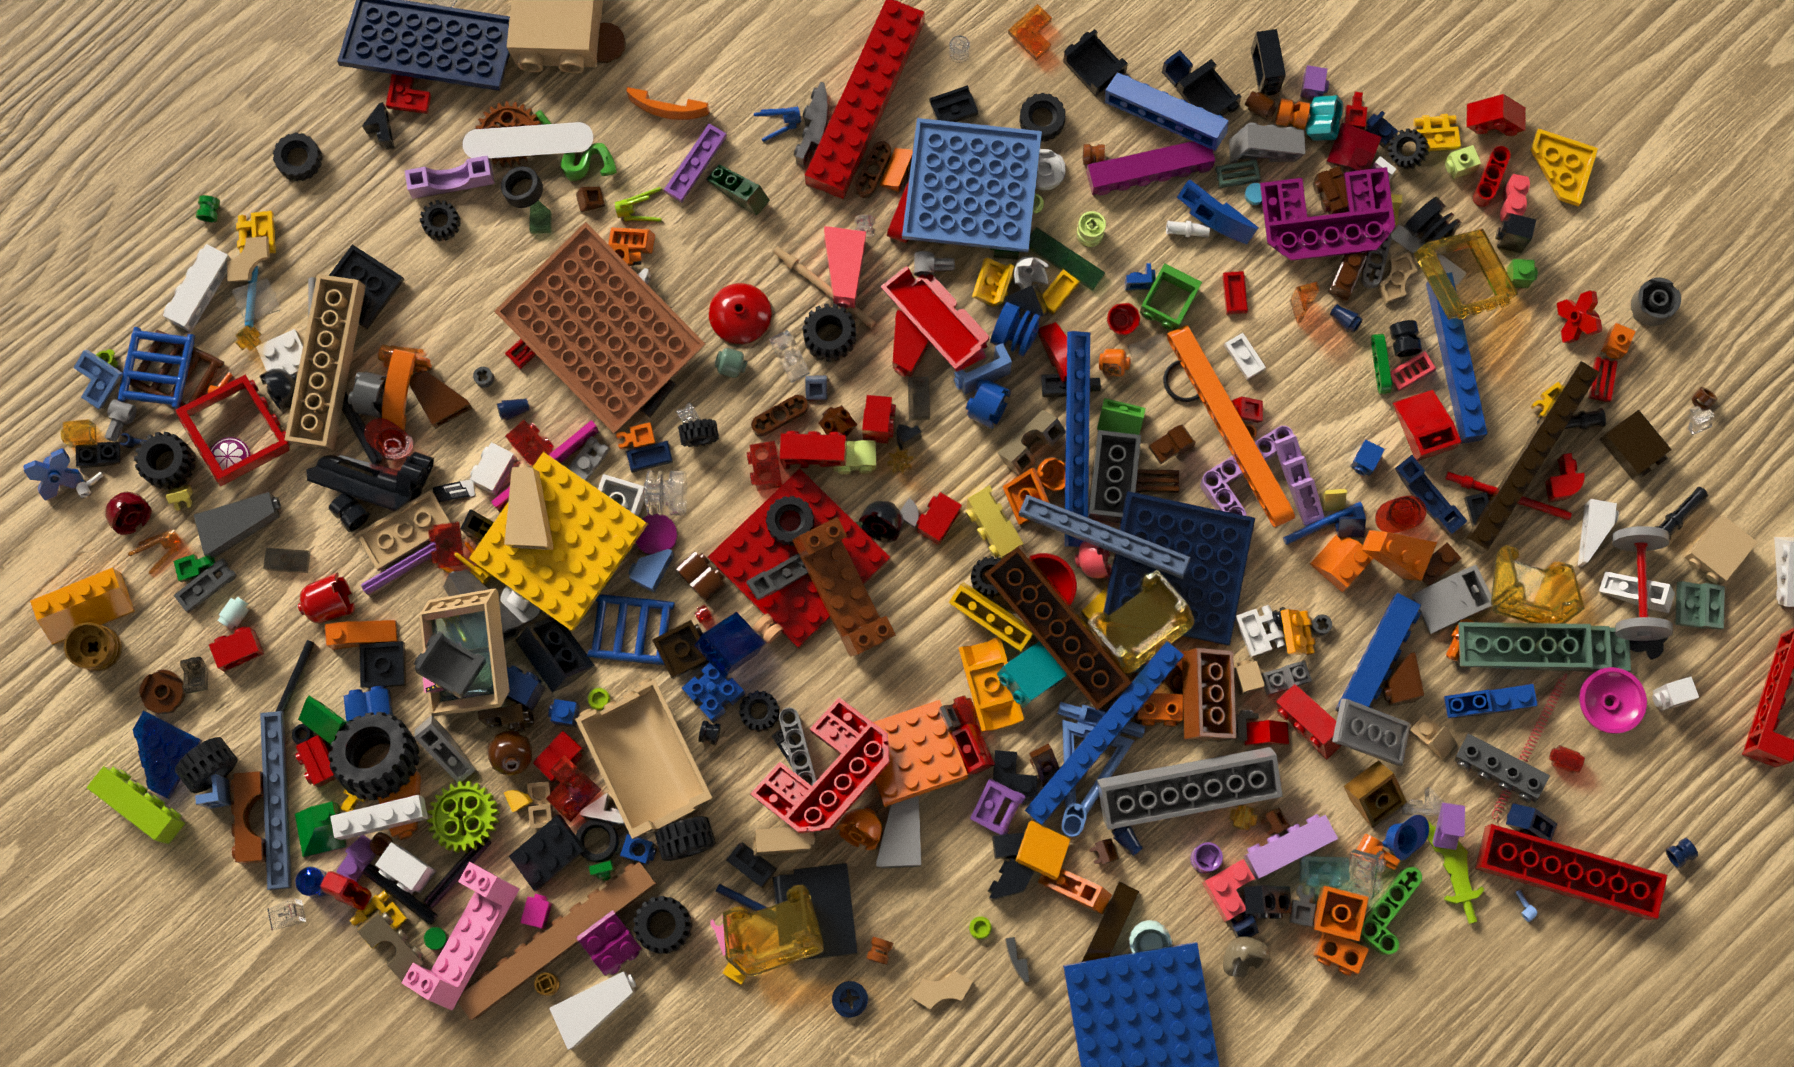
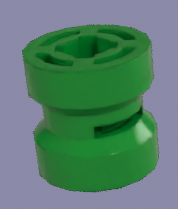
[196,195,220,223]

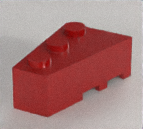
[779,431,847,469]
[1276,684,1342,760]

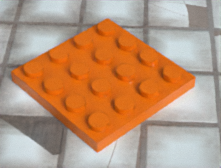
[873,700,968,807]

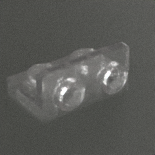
[1346,849,1386,900]

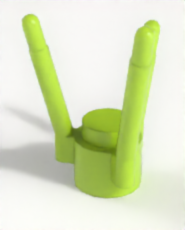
[615,187,662,222]

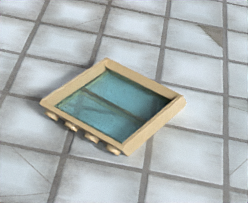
[419,588,509,717]

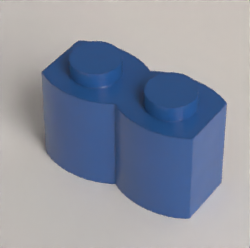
[343,686,393,723]

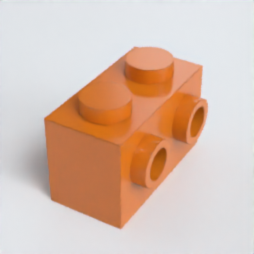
[1136,693,1183,727]

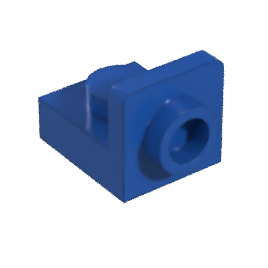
[1125,263,1156,290]

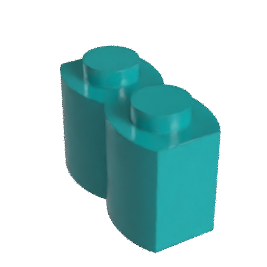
[1305,95,1343,141]

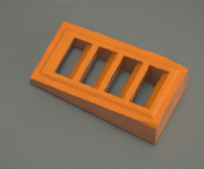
[608,227,655,254]

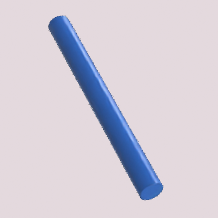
[1283,502,1364,545]

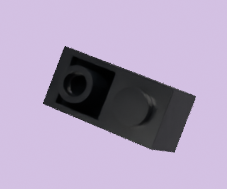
[987,858,1035,901]

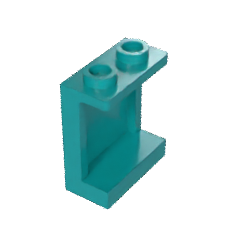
[997,641,1067,708]

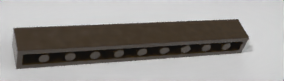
[1463,361,1600,554]

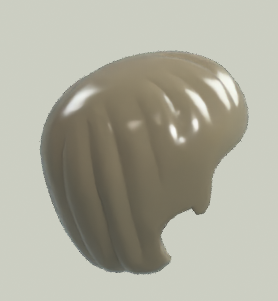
[1223,937,1270,977]

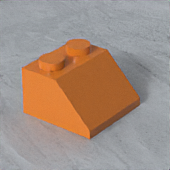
[1310,534,1373,593]
[1314,886,1369,942]

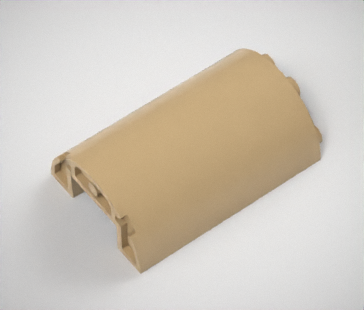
[575,678,713,839]

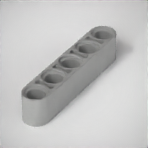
[779,707,817,786]

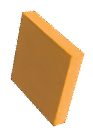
[1016,820,1071,880]

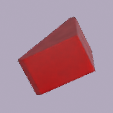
[1243,720,1289,746]

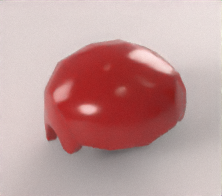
[1107,303,1140,335]

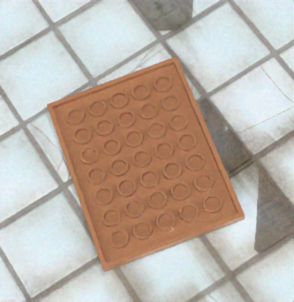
[494,222,706,434]

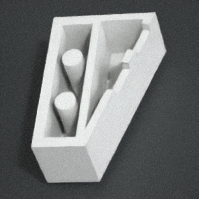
[1774,537,1794,607]

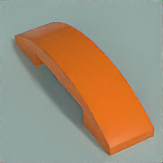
[626,87,710,120]
[382,349,416,436]

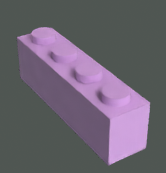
[1244,814,1338,880]

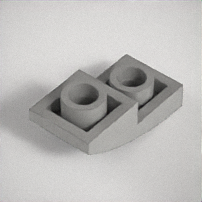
[1261,660,1312,696]

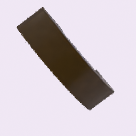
[1081,882,1139,962]

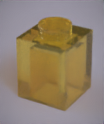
[61,419,97,448]

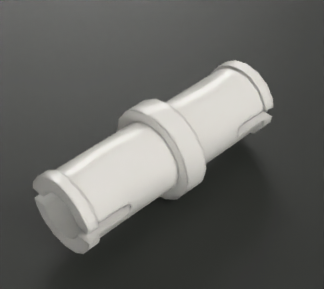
[1166,221,1210,238]

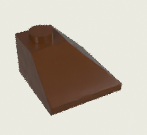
[1383,652,1424,706]

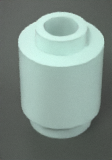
[217,597,249,630]

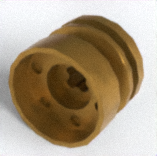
[64,622,122,671]

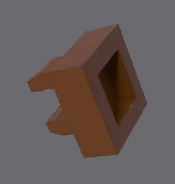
[1260,807,1290,835]
[1090,838,1119,864]

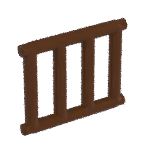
[130,330,224,416]

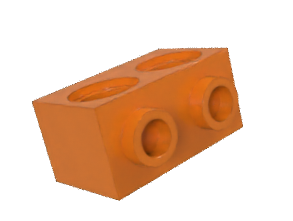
[1313,932,1369,977]

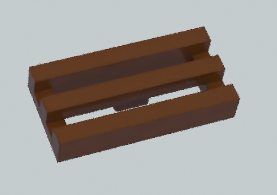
[1136,469,1179,493]

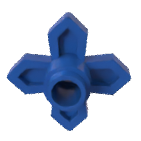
[23,448,84,501]

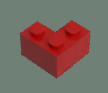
[1467,94,1526,136]
[862,395,896,444]

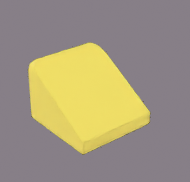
[1322,489,1347,511]

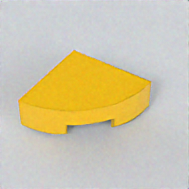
[504,790,533,812]

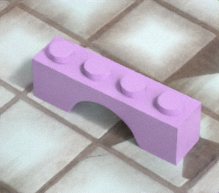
[405,156,495,199]

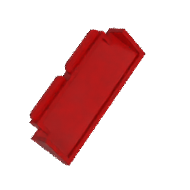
[881,266,989,372]

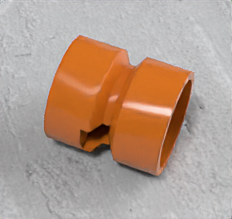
[1275,98,1310,130]

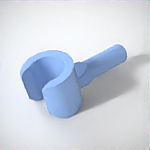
[1516,890,1537,922]

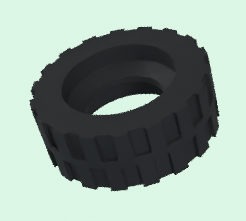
[1019,93,1066,142]
[273,132,322,181]
[766,496,814,546]

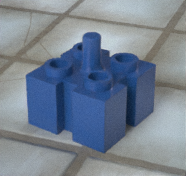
[682,659,745,723]

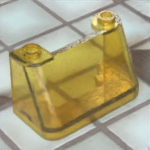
[1491,545,1585,624]
[1087,570,1195,673]
[722,884,824,976]

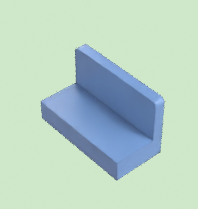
[195,774,231,809]

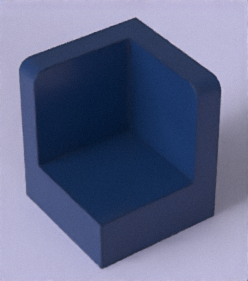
[1162,50,1193,87]
[1335,507,1366,537]

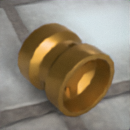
[534,972,560,996]

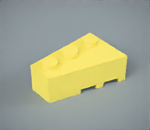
[965,485,1024,560]

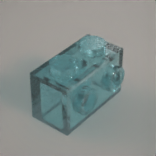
[1299,856,1350,887]

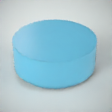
[1245,183,1262,205]

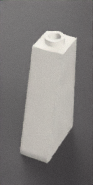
[549,971,636,1050]

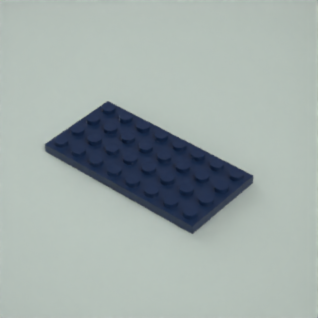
[337,0,510,91]

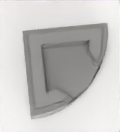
[900,498,919,528]

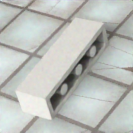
[163,244,232,333]
[330,795,428,840]

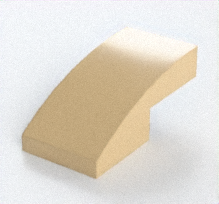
[527,780,553,829]

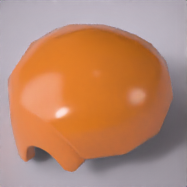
[1037,458,1066,492]

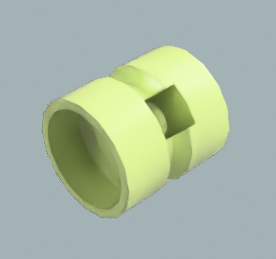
[1077,211,1106,247]

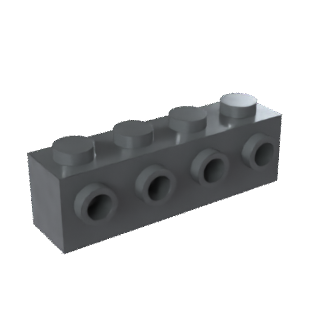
[1454,733,1550,803]

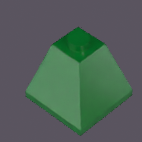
[295,801,347,857]

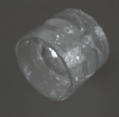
[644,470,687,515]

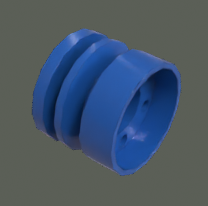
[990,302,1041,356]

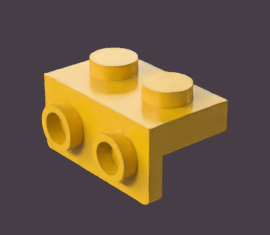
[972,257,1014,307]

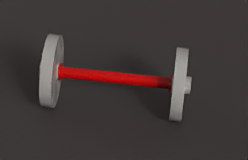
[1612,526,1673,641]

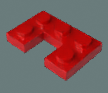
[386,74,431,114]

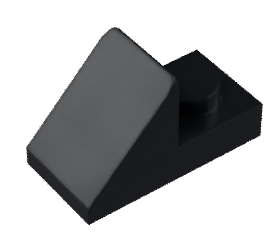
[362,102,395,150]

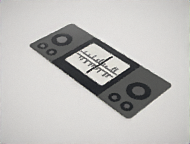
[772,729,805,767]

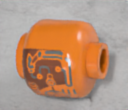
[1099,349,1131,377]

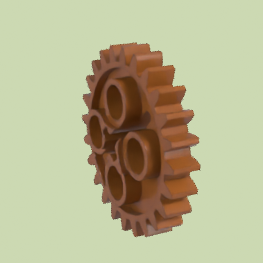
[475,101,541,168]

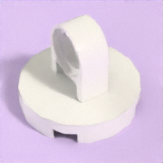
[500,586,542,623]

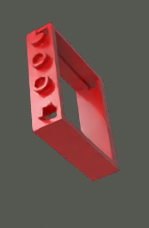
[175,374,290,487]

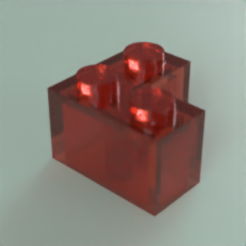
[546,755,601,822]

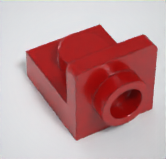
[1231,396,1263,423]

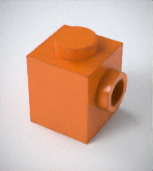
[1601,323,1636,359]

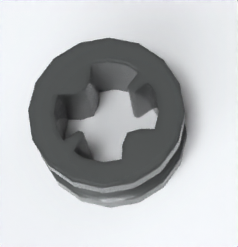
[473,367,494,388]
[1311,614,1332,635]

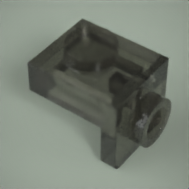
[180,657,208,694]
[1235,710,1259,743]

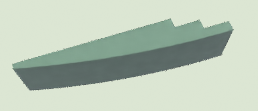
[1458,622,1631,672]

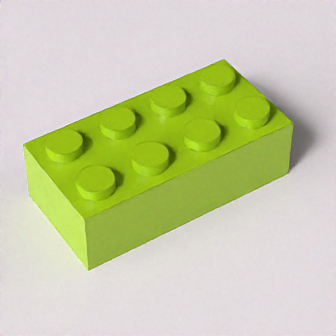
[86,766,185,844]

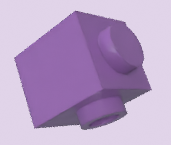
[1300,65,1329,100]

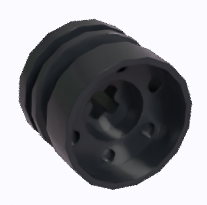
[1404,196,1462,253]

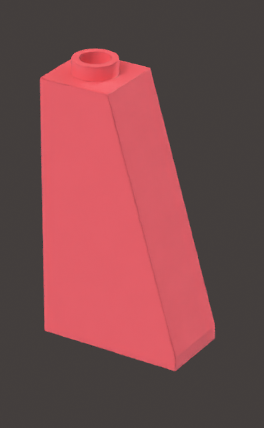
[824,226,866,309]

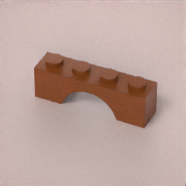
[231,771,266,864]

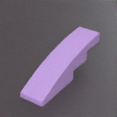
[1274,434,1325,525]

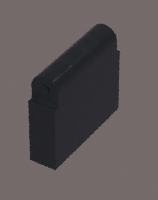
[772,863,858,961]

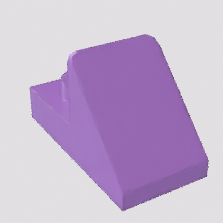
[1432,802,1465,850]
[336,835,376,882]

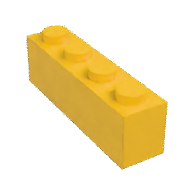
[948,582,1033,651]

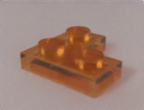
[1008,4,1052,61]

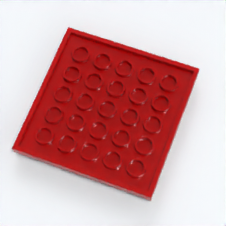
[707,468,890,649]

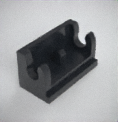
[726,842,777,889]

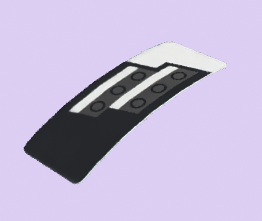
[433,480,475,503]

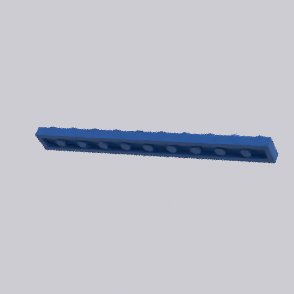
[1064,331,1091,547]
[1025,641,1184,825]

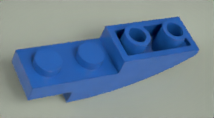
[1177,180,1259,244]
[1444,684,1538,718]

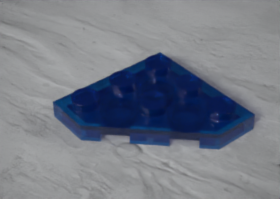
[132,710,203,799]

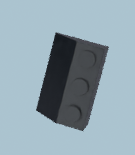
[515,617,595,693]

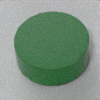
[424,927,448,950]

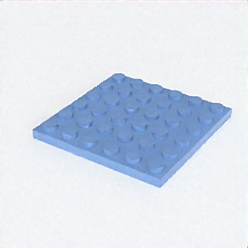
[902,118,1042,252]

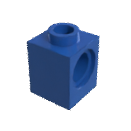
[1350,439,1385,476]
[620,834,657,865]

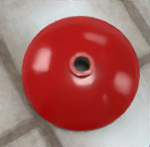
[709,283,772,345]
[1030,553,1077,605]

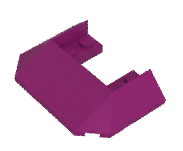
[1260,167,1395,261]

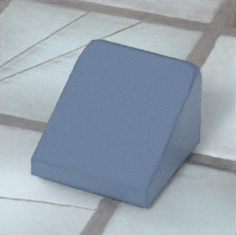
[805,375,827,400]

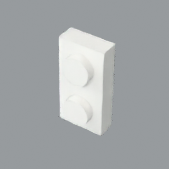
[1224,333,1266,380]

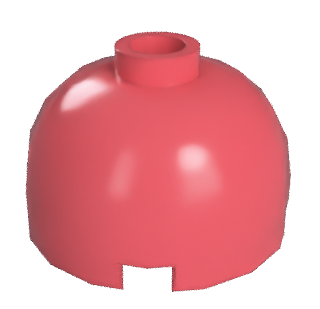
[1075,541,1112,579]

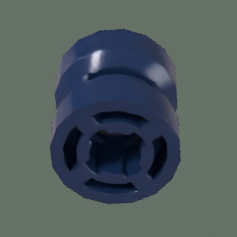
[1666,838,1698,868]

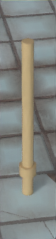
[773,246,876,328]

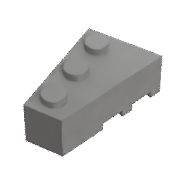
[1229,123,1305,163]

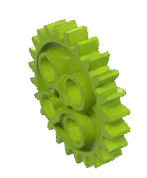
[427,781,500,853]

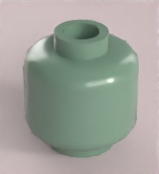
[714,348,747,378]

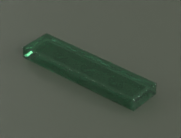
[1029,227,1105,291]

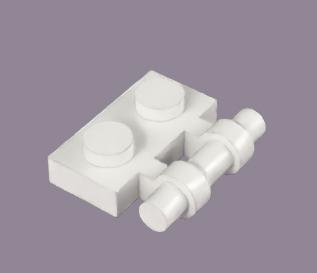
[1235,605,1285,657]

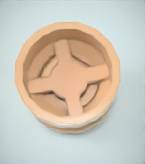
[753,613,783,644]

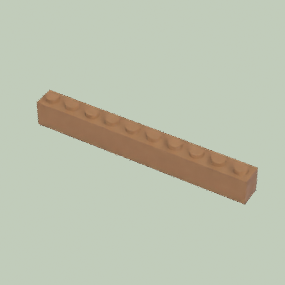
[457,862,657,1021]

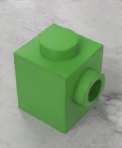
[1507,259,1538,288]

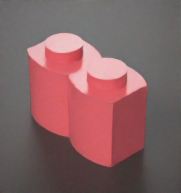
[1500,174,1530,222]

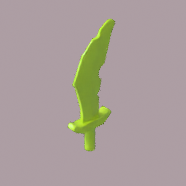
[1427,821,1484,924]

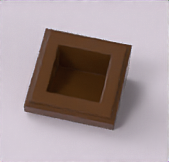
[576,187,605,212]

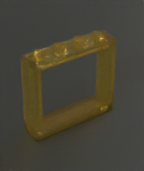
[1413,229,1518,320]

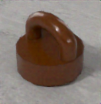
[1692,387,1717,410]
[369,832,393,856]

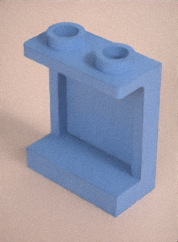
[954,343,1012,395]

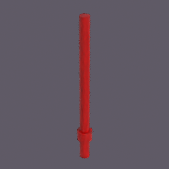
[1445,471,1572,520]

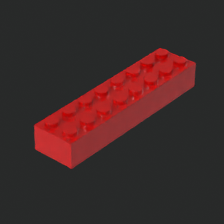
[1475,824,1668,920]

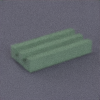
[1215,160,1261,188]

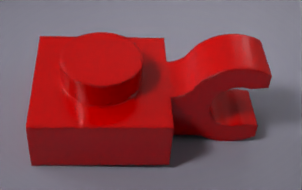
[1344,92,1368,129]

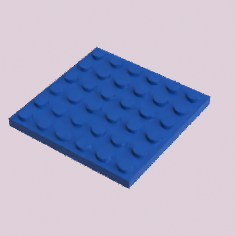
[1063,942,1219,1067]

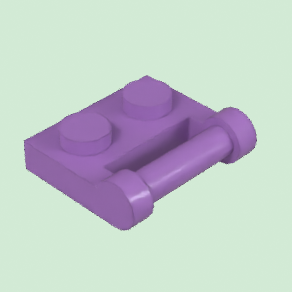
[970,778,1025,835]

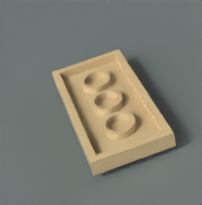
[356,490,453,571]

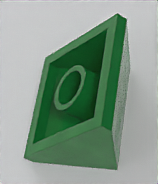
[298,695,347,744]

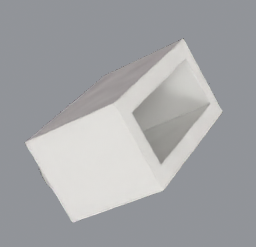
[470,442,517,495]
[1652,677,1699,711]

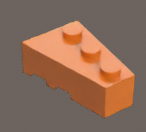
[1361,530,1437,581]

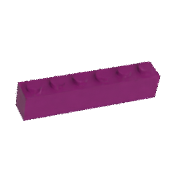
[1086,141,1215,196]

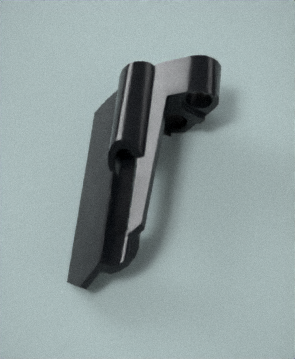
[306,452,434,512]

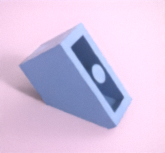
[628,549,674,593]

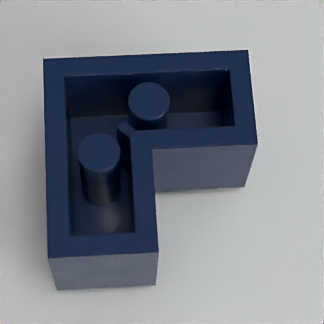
[491,665,546,711]

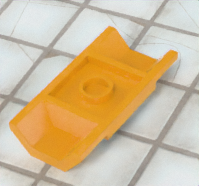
[958,637,1024,732]

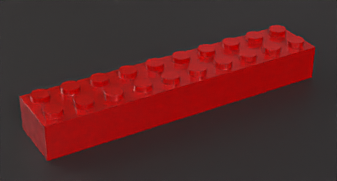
[805,0,925,200]

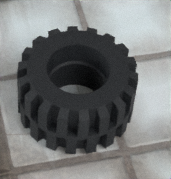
[803,303,856,362]
[134,432,195,490]
[175,737,238,794]
[655,816,716,861]
[633,896,692,954]

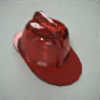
[364,418,413,461]
[1375,495,1426,533]

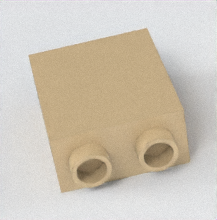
[507,0,603,74]

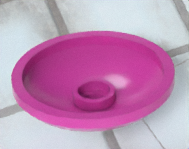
[1579,667,1647,734]

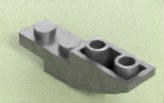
[794,82,828,167]

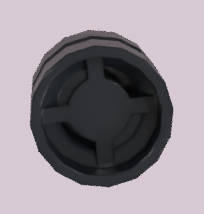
[1389,320,1422,357]
[329,493,370,532]

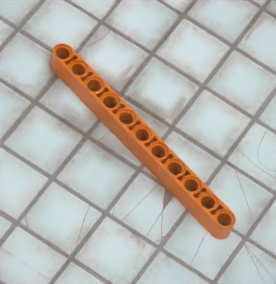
[1167,325,1295,528]

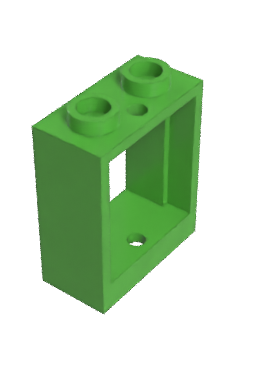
[1140,263,1202,330]

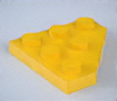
[1530,128,1598,207]

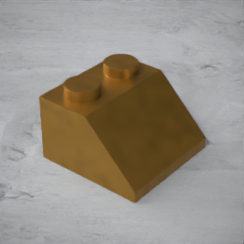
[1344,760,1407,828]

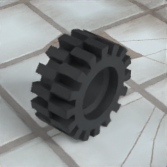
[1388,128,1429,169]
[420,200,461,241]
[678,419,719,447]
[971,556,1001,598]
[739,690,780,732]

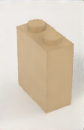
[1685,515,1758,585]
[753,827,814,856]

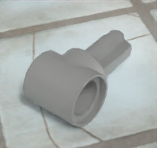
[914,251,955,277]
[105,399,137,442]

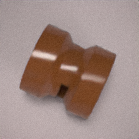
[1083,144,1105,165]
[866,937,894,965]

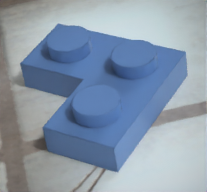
[73,350,123,409]

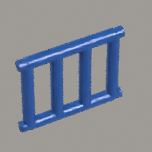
[117,327,195,409]
[587,594,675,665]

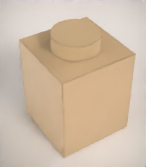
[1234,659,1265,695]

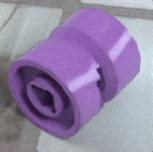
[1190,842,1223,874]

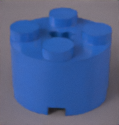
[966,379,1011,429]

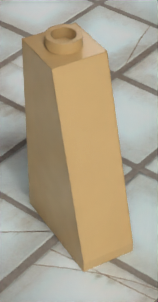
[504,464,553,550]

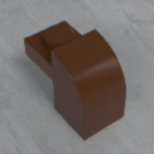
[1149,424,1196,464]

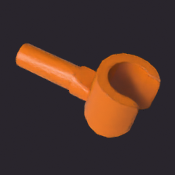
[208,372,233,393]

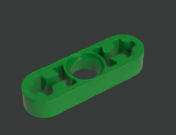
[1371,334,1392,394]

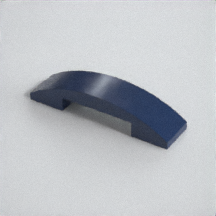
[1395,455,1467,535]

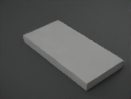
[1332,699,1411,766]

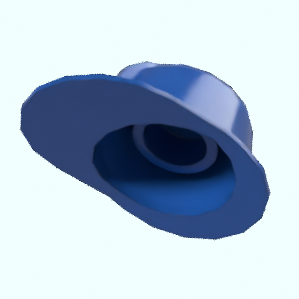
[1382,815,1429,860]

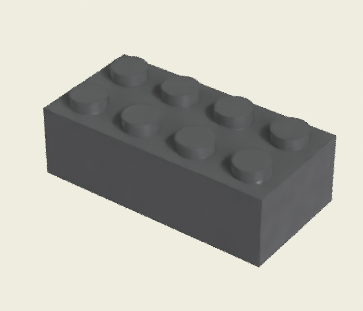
[1088,430,1141,523]

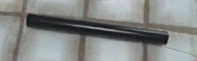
[275,640,315,713]

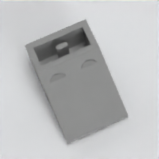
[1412,565,1495,634]

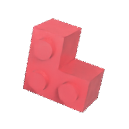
[1202,859,1255,922]

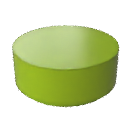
[588,688,611,711]
[969,916,992,939]

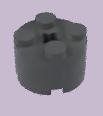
[1631,277,1681,326]
[348,372,387,419]

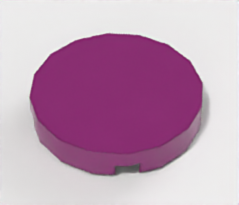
[636,513,678,555]

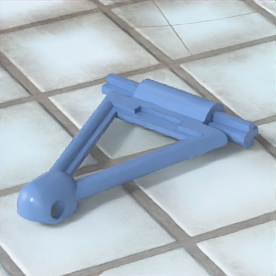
[1057,702,1145,837]

